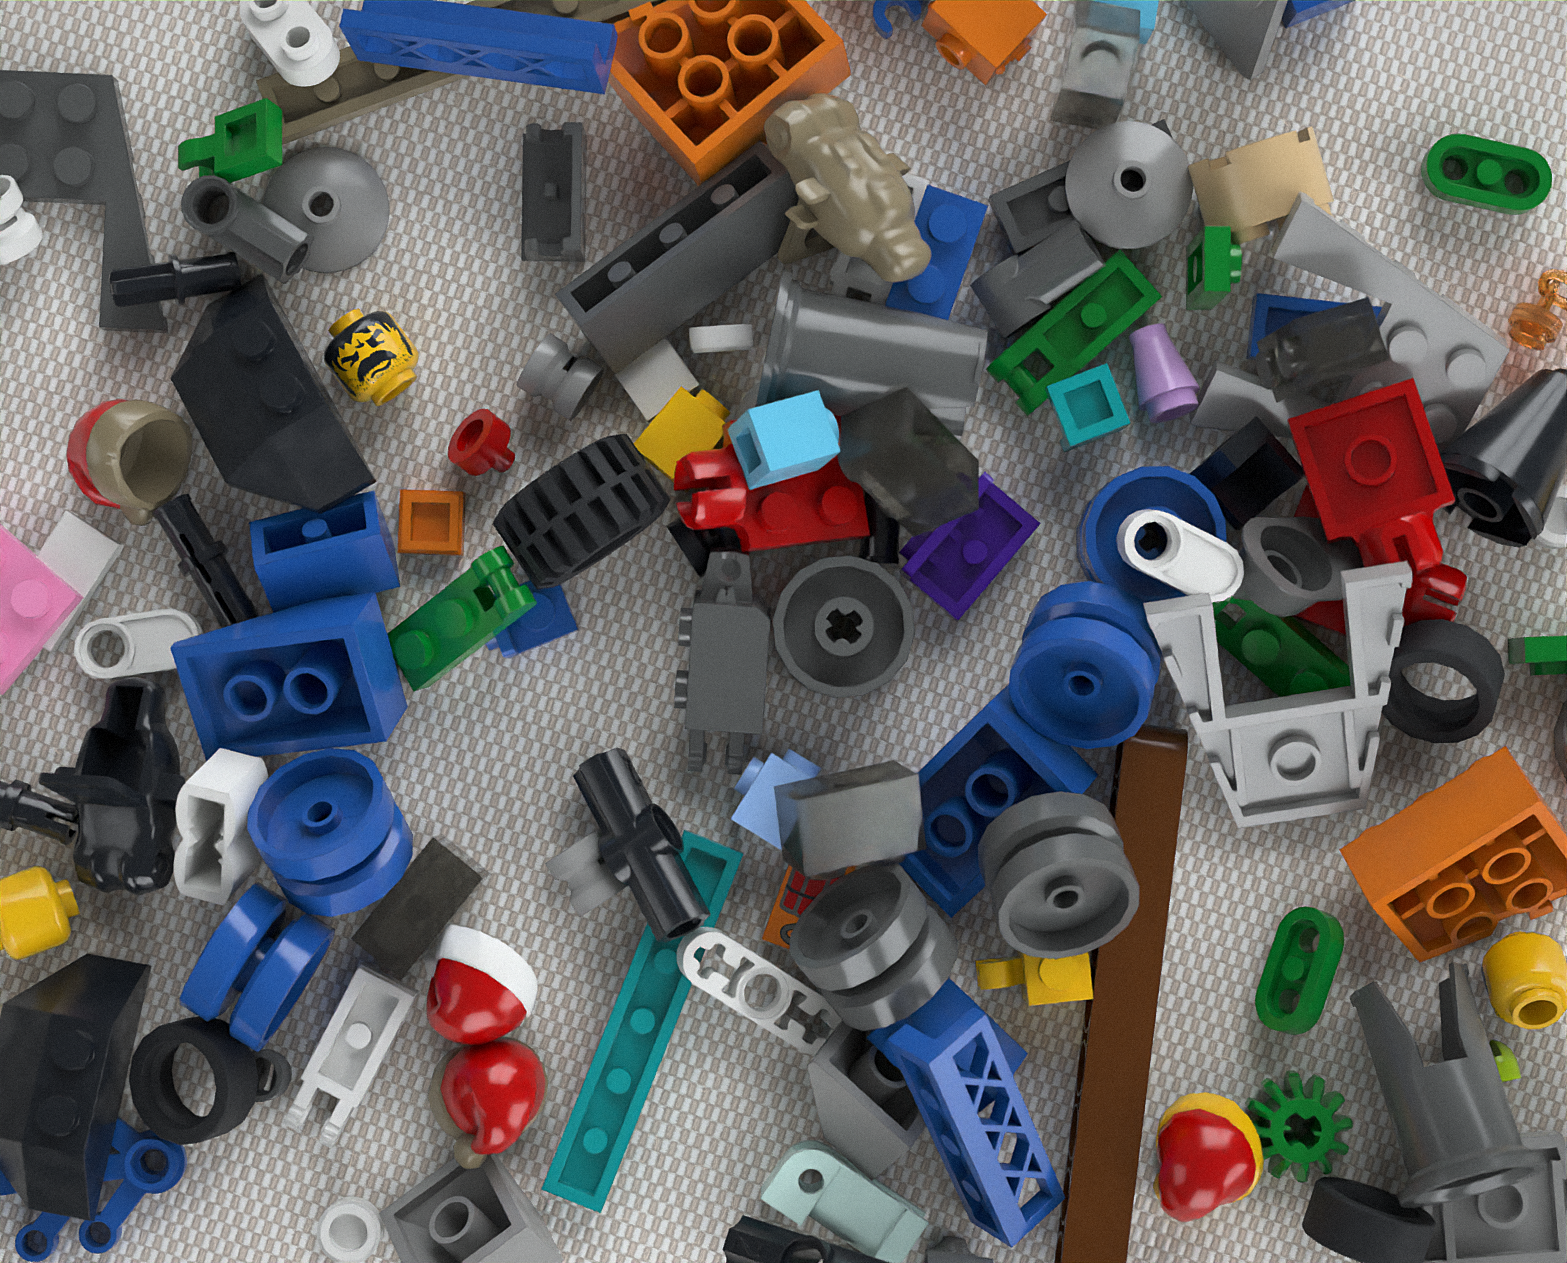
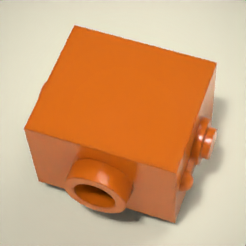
[921,0,1047,86]

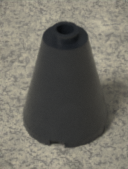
[1439,368,1567,548]

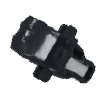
[38,678,185,895]

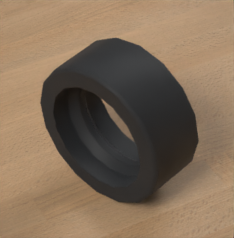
[1381,619,1505,743]
[129,1016,258,1145]
[1302,1177,1436,1263]

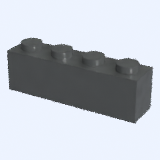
[555,141,799,374]

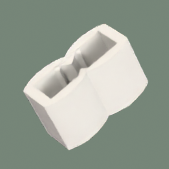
[174,748,269,906]

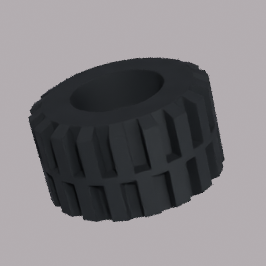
[493,434,671,589]

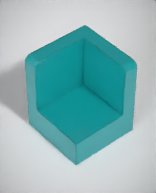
[1045,363,1130,453]

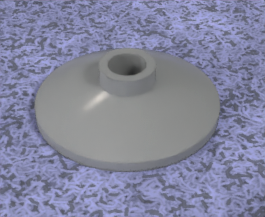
[1065,121,1193,249]
[263,147,390,273]

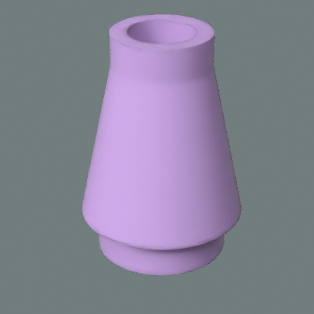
[1129,323,1200,423]

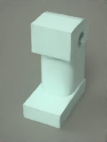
[760,1140,928,1263]

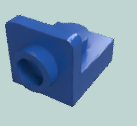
[486,580,580,659]

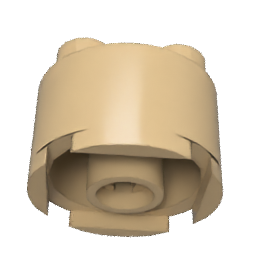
[1188,126,1334,244]

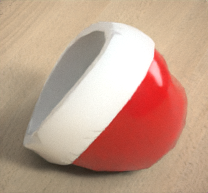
[424,925,538,1045]

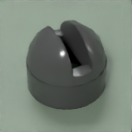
[252,1049,292,1102]

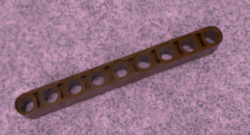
[1055,724,1188,1263]

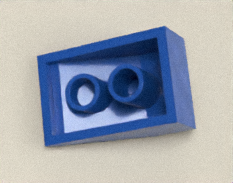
[170,592,408,762]
[862,684,1099,918]

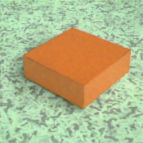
[398,489,466,556]

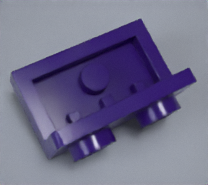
[899,472,1041,622]

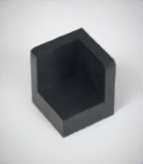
[1189,416,1305,530]

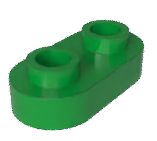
[1421,133,1552,215]
[1255,906,1344,1035]

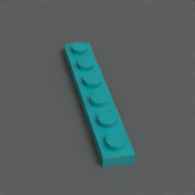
[541,829,744,1213]

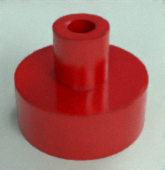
[448,408,515,476]

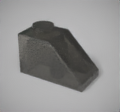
[1050,0,1140,130]

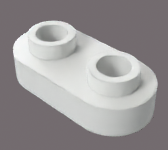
[240,0,340,87]

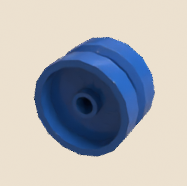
[1076,466,1226,603]
[1009,581,1164,749]
[247,748,413,917]
[179,882,335,1052]

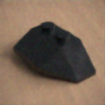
[170,274,377,514]
[0,954,151,1221]

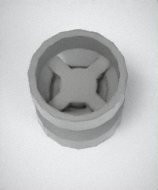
[516,333,605,421]
[545,829,627,917]

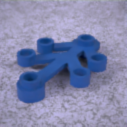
[0,1116,187,1262]

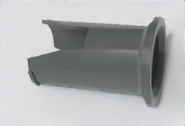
[755,268,988,436]
[1349,962,1547,1208]

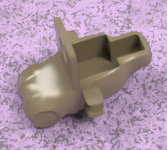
[764,93,931,283]

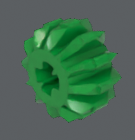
[1245,1070,1353,1183]

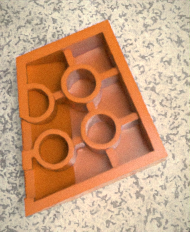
[608,0,852,186]
[1339,746,1567,963]

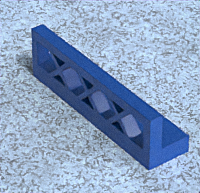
[339,0,618,95]
[887,1007,1066,1248]

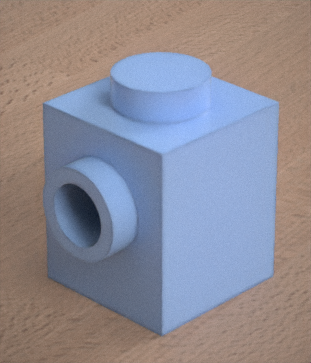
[731,748,826,853]

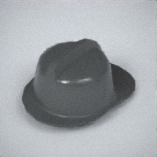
[1232,516,1364,617]

